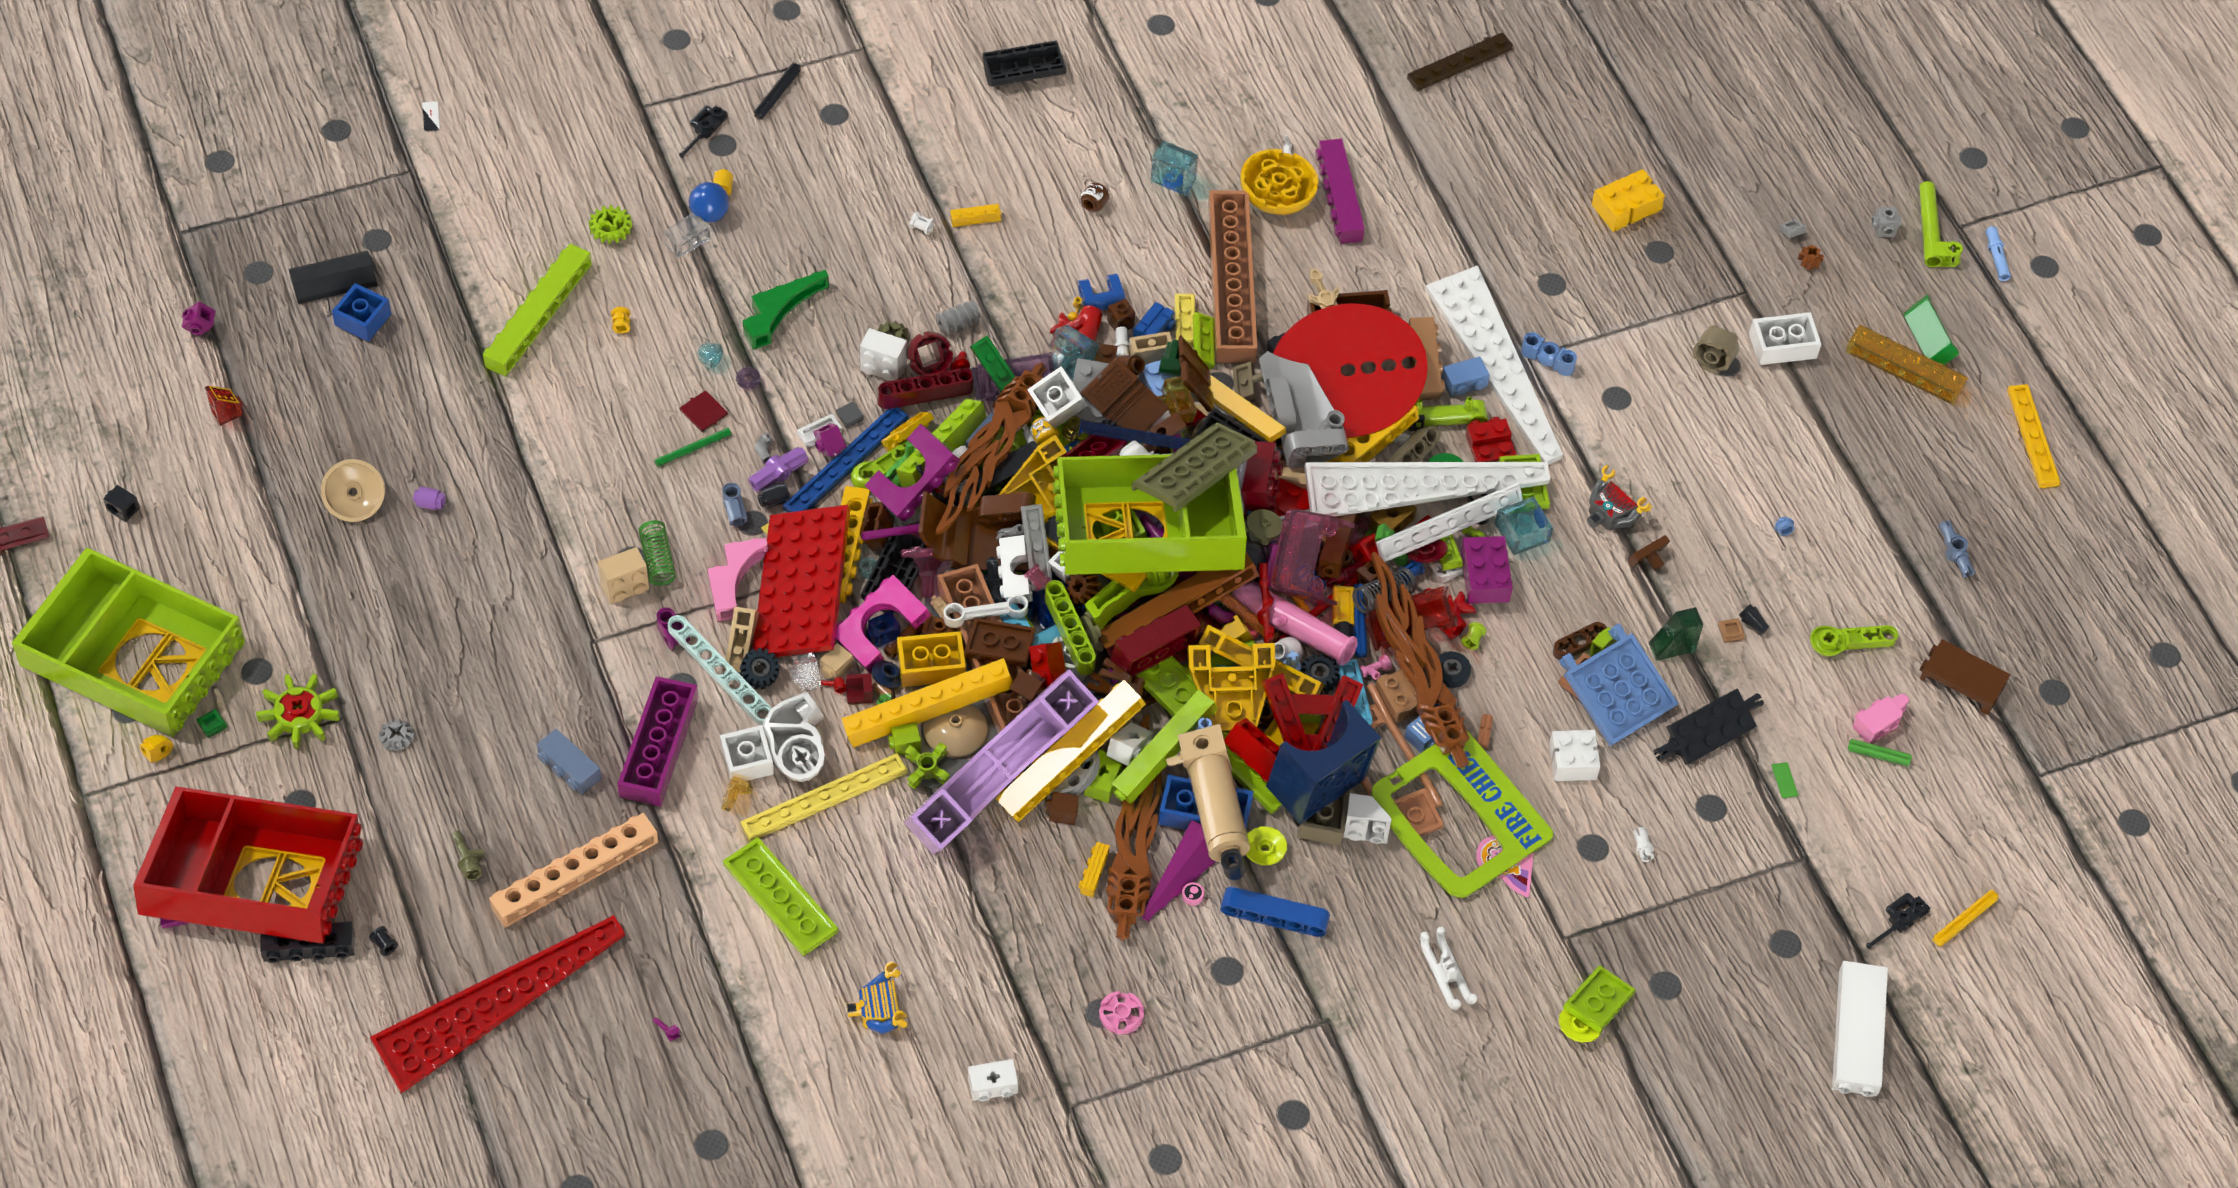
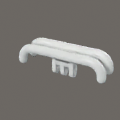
[1420,926,1477,1010]

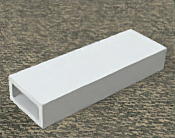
[1832,961,1888,1097]

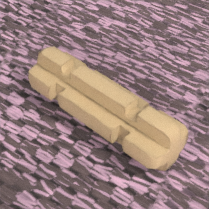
[930,595,952,619]

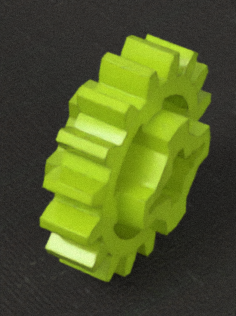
[588,205,632,244]

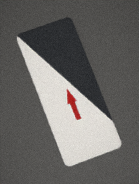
[422,101,440,131]

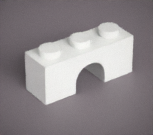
[996,535,1033,602]

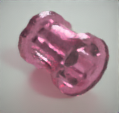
[1023,563,1051,591]

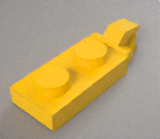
[881,412,934,452]

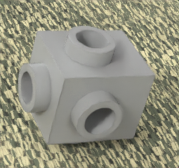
[1871,207,1901,238]

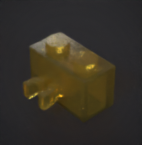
[1157,376,1197,423]

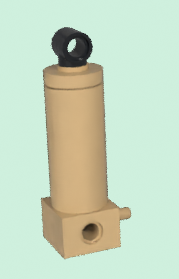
[1166,724,1250,880]

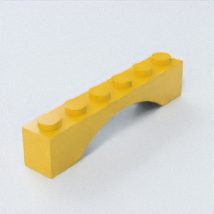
[1198,625,1325,695]

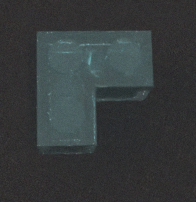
[1049,325,1100,381]

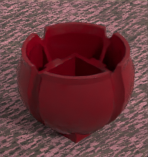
[906,331,953,376]

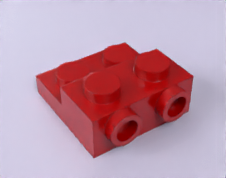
[1465,417,1517,462]

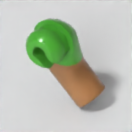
[872,681,893,705]

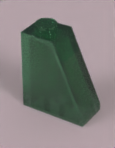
[1649,607,1704,661]

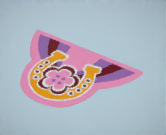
[1476,836,1534,897]

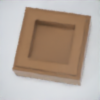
[1718,618,1745,643]

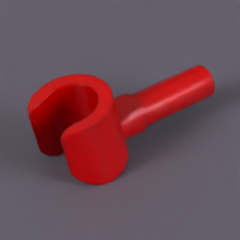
[816,677,846,694]

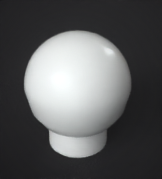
[1275,637,1303,662]

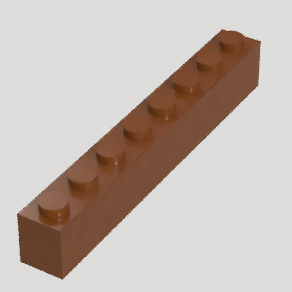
[1099,553,1259,659]

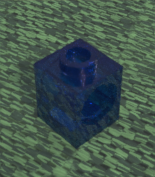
[866,611,900,648]

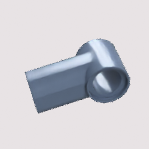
[722,483,748,527]

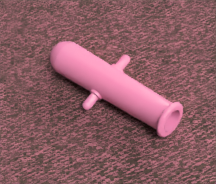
[1231,581,1358,666]

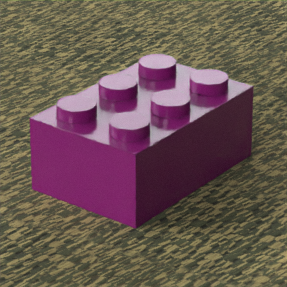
[1460,536,1513,604]

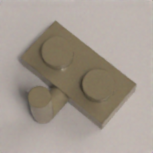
[1232,361,1264,401]

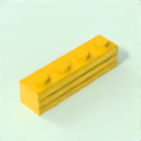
[950,203,1001,227]
[1078,842,1110,897]

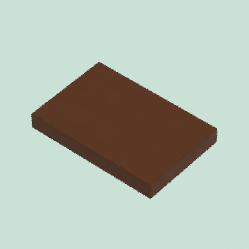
[964,618,1037,667]

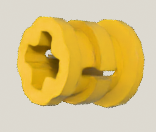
[610,307,631,334]

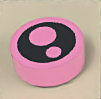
[1182,882,1204,906]

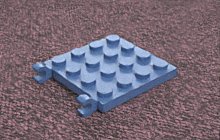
[1559,623,1679,746]

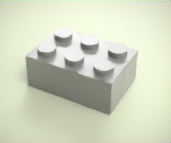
[1067,358,1108,427]

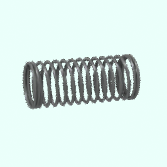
[1352,568,1416,613]

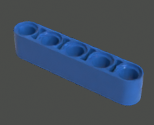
[1220,887,1330,937]

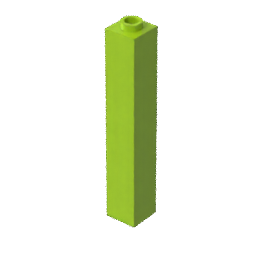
[1111,689,1217,804]

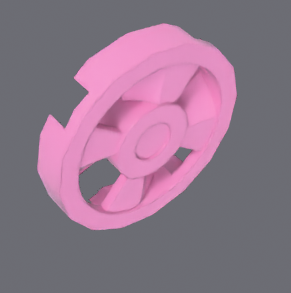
[1099,991,1144,1034]

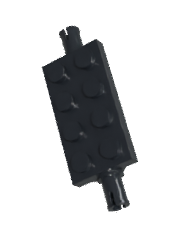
[1653,688,1764,765]

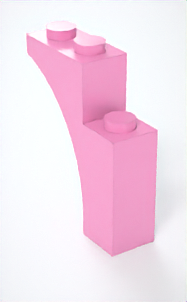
[708,538,768,622]

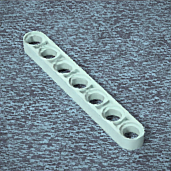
[668,615,772,725]

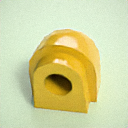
[139,734,173,763]

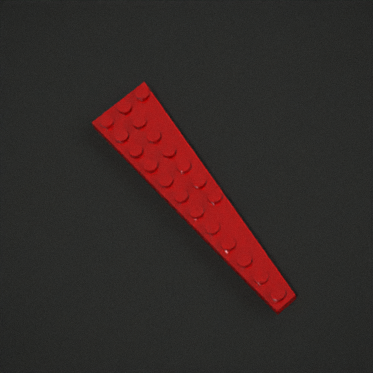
[370,915,625,1094]

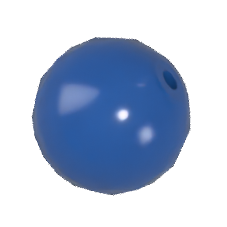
[689,182,730,223]

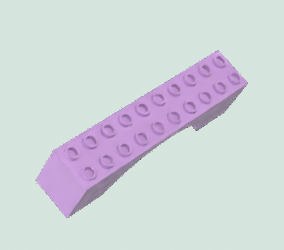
[903,669,1099,854]

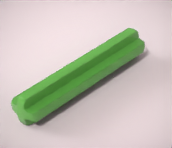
[1848,739,1912,766]

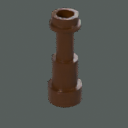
[883,623,924,659]

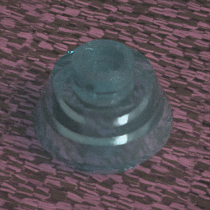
[697,343,723,369]

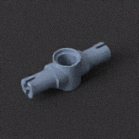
[1938,520,1975,577]

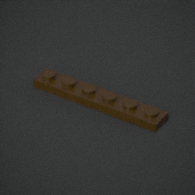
[1407,32,1513,91]

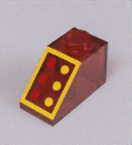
[205,386,243,426]

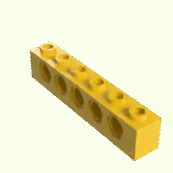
[1325,405,1419,462]
[840,486,873,603]

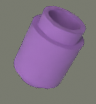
[413,486,446,510]

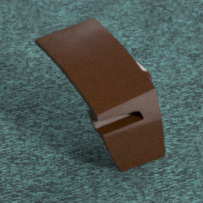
[918,492,1058,572]

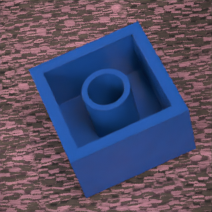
[332,283,392,342]

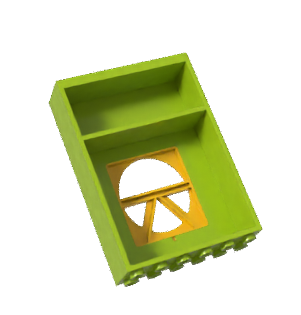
[1053,454,1247,575]
[12,547,245,737]

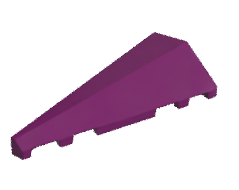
[1142,821,1216,921]

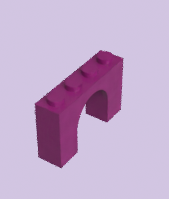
[865,424,960,522]

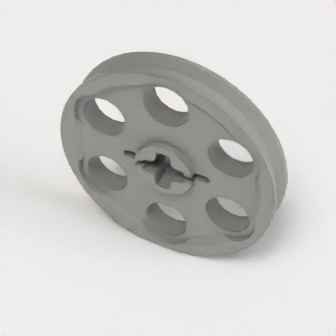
[1042,740,1100,796]

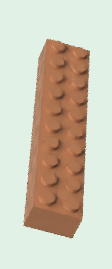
[1208,190,1257,363]
[938,564,1031,733]

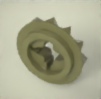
[877,320,908,340]

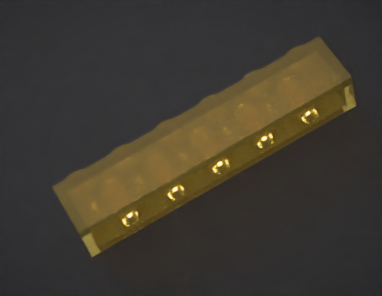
[1846,325,1968,406]

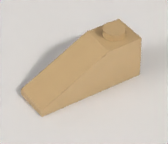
[724,607,759,672]

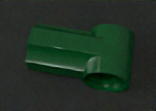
[1158,339,1181,378]

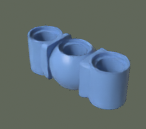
[1521,332,1577,376]

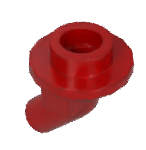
[951,351,970,370]

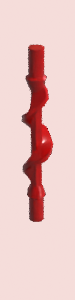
[1257,563,1274,643]

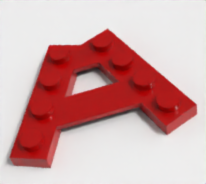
[1261,673,1364,751]

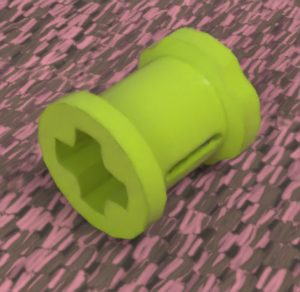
[1461,622,1487,650]

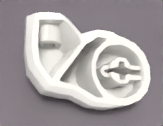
[762,691,825,782]

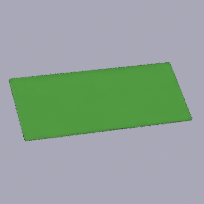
[1771,762,1798,798]

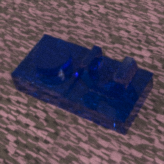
[1020,591,1055,629]

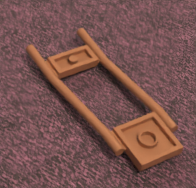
[1322,683,1444,837]

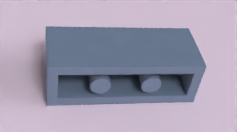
[536,729,601,795]

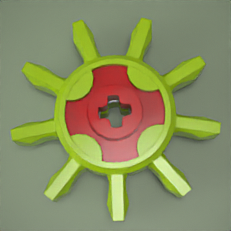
[256,674,340,749]

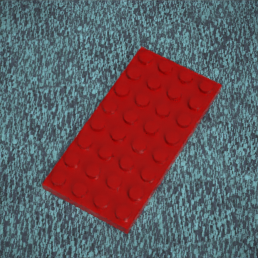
[752,504,851,657]

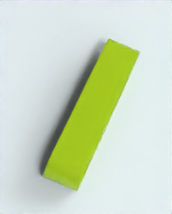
[1045,580,1096,675]

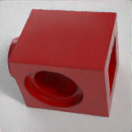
[1349,533,1379,564]

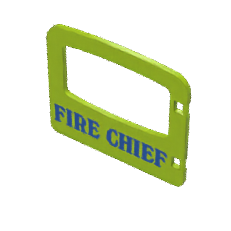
[1370,731,1553,898]

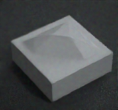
[1779,219,1807,238]

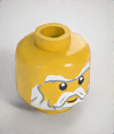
[1030,417,1060,445]

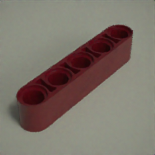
[877,368,975,409]

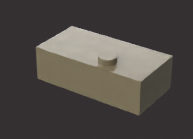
[1297,750,1350,846]

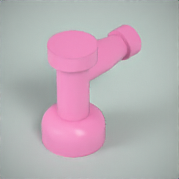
[1359,654,1392,680]

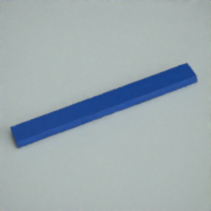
[783,408,909,513]

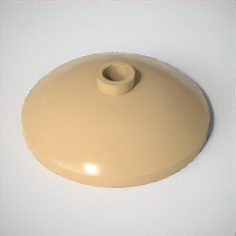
[321,459,385,522]
[923,704,988,759]

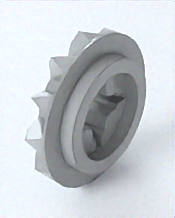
[379,718,414,751]

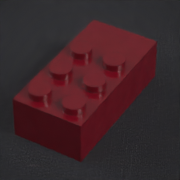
[1110,605,1201,678]

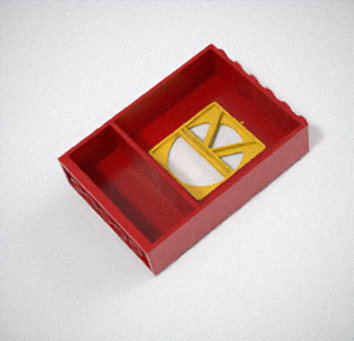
[133,786,363,943]

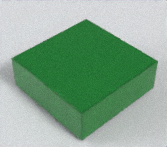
[196,709,227,738]

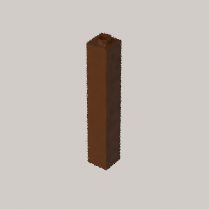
[1318,513,1360,579]

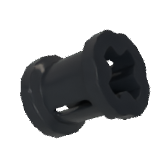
[369,926,398,956]

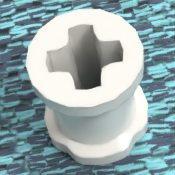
[909,212,935,235]

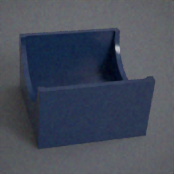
[1266,700,1381,824]

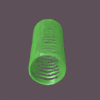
[639,520,676,586]

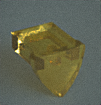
[721,777,753,811]

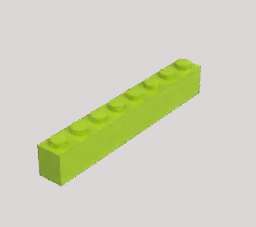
[483,243,592,377]

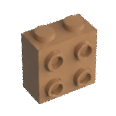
[1376,669,1419,723]

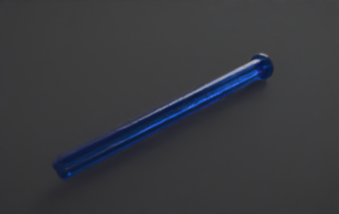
[1079,418,1192,449]

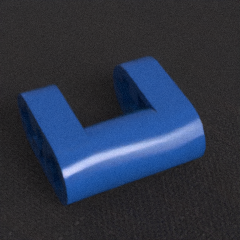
[1077,273,1125,311]

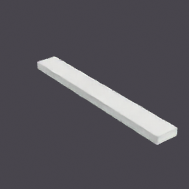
[1376,483,1524,562]

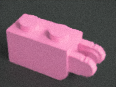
[1853,694,1909,744]

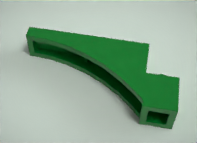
[742,270,829,350]

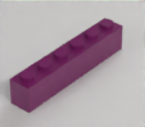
[1315,138,1365,244]

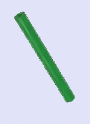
[654,427,732,467]

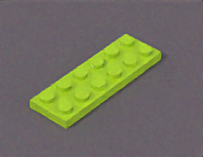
[723,837,839,957]

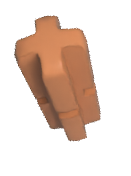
[1477,714,1493,749]

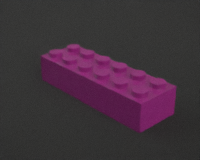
[617,676,699,807]

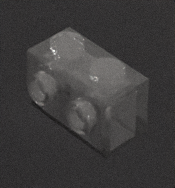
[790,653,822,692]

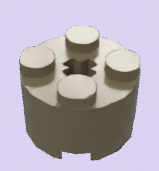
[1693,325,1739,374]

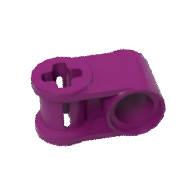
[656,607,690,650]

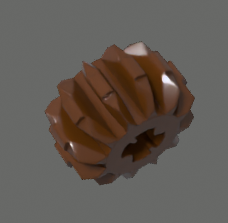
[1065,574,1102,605]

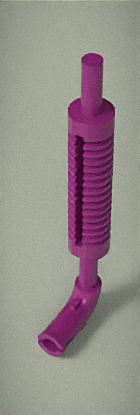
[1140,514,1243,625]

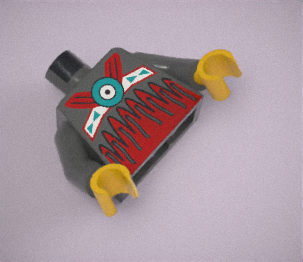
[1587,465,1652,530]

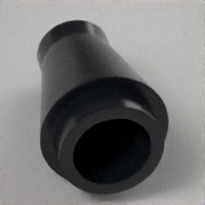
[1739,604,1770,635]

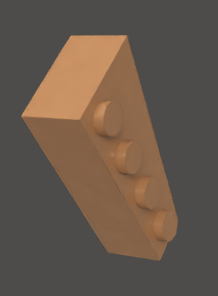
[1408,317,1445,400]

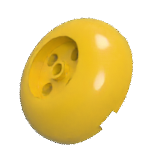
[1240,149,1318,215]

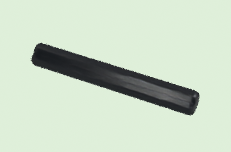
[754,62,801,120]

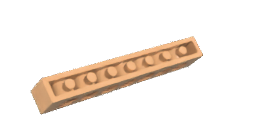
[489,813,658,928]

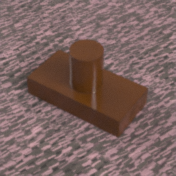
[1627,535,1670,571]

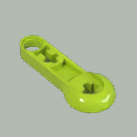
[851,440,909,492]
[1810,625,1899,657]

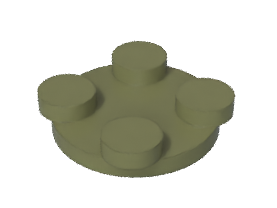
[1244,509,1285,545]
[1080,611,1104,653]

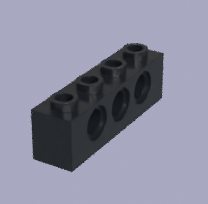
[260,921,355,963]

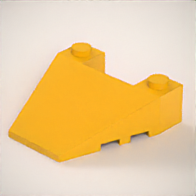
[999,435,1067,513]
[1187,643,1275,731]

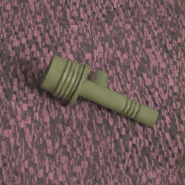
[452,830,484,881]

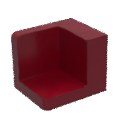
[845,673,873,704]

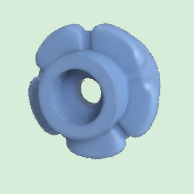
[1775,517,1795,536]

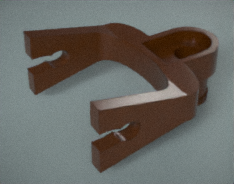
[1086,657,1145,697]

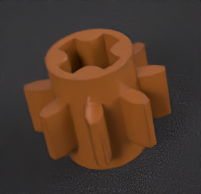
[1798,245,1824,270]

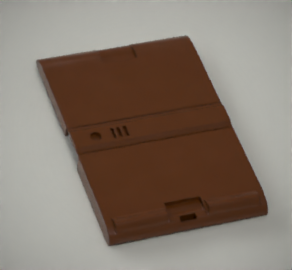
[1178,335,1214,412]
[1080,357,1170,442]

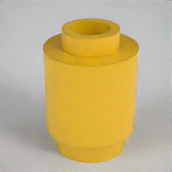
[713,169,734,196]

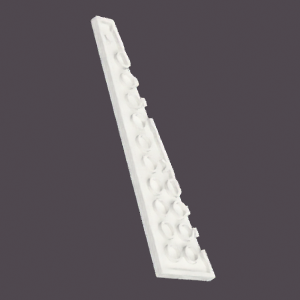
[1425,265,1563,465]
[1304,462,1550,520]

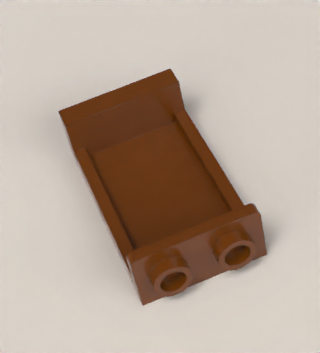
[1919,639,2011,715]

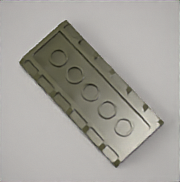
[1132,422,1257,512]

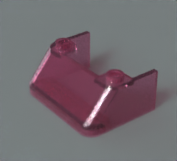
[1270,509,1355,606]

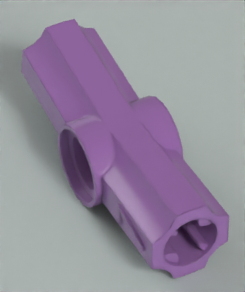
[748,447,809,493]

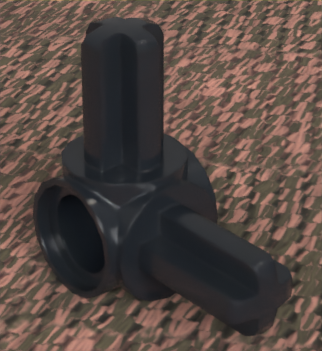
[984,557,1003,603]

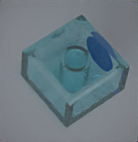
[1151,141,1198,196]
[1495,497,1553,555]

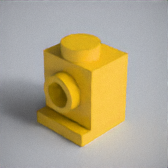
[1220,615,1253,642]

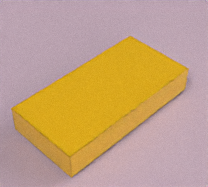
[1332,585,1354,627]

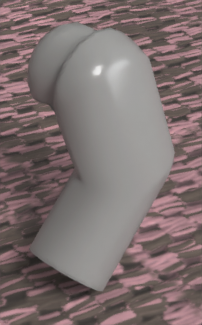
[755,433,773,463]
[996,524,1024,543]

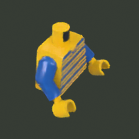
[846,962,908,1034]

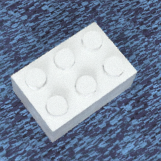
[1749,312,1821,365]

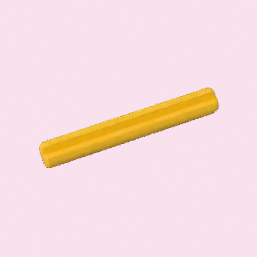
[1932,890,1999,947]

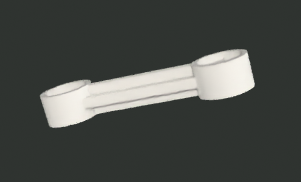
[944,594,1028,628]

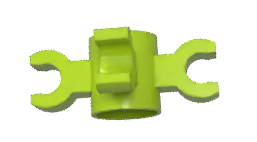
[904,742,950,790]

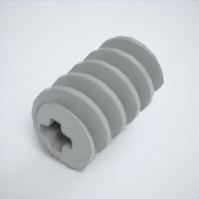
[935,299,980,336]

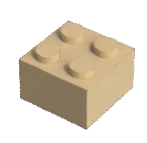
[597,547,649,604]

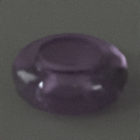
[736,367,761,390]

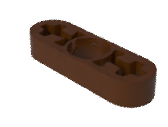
[1553,622,1607,660]

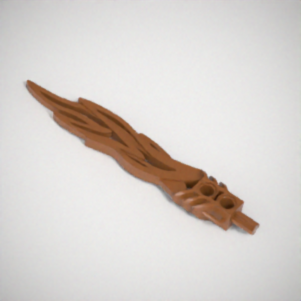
[935,362,1047,535]
[1371,552,1469,769]
[1106,714,1162,940]

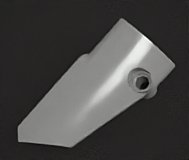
[1259,351,1349,468]

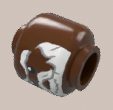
[1080,182,1109,212]

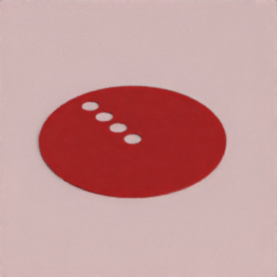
[1273,304,1428,438]

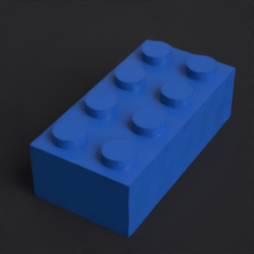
[1158,775,1254,830]

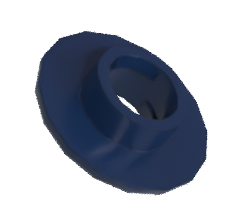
[872,661,901,689]

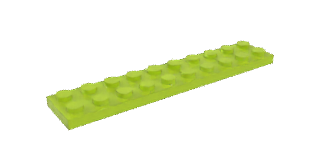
[1136,656,1282,815]

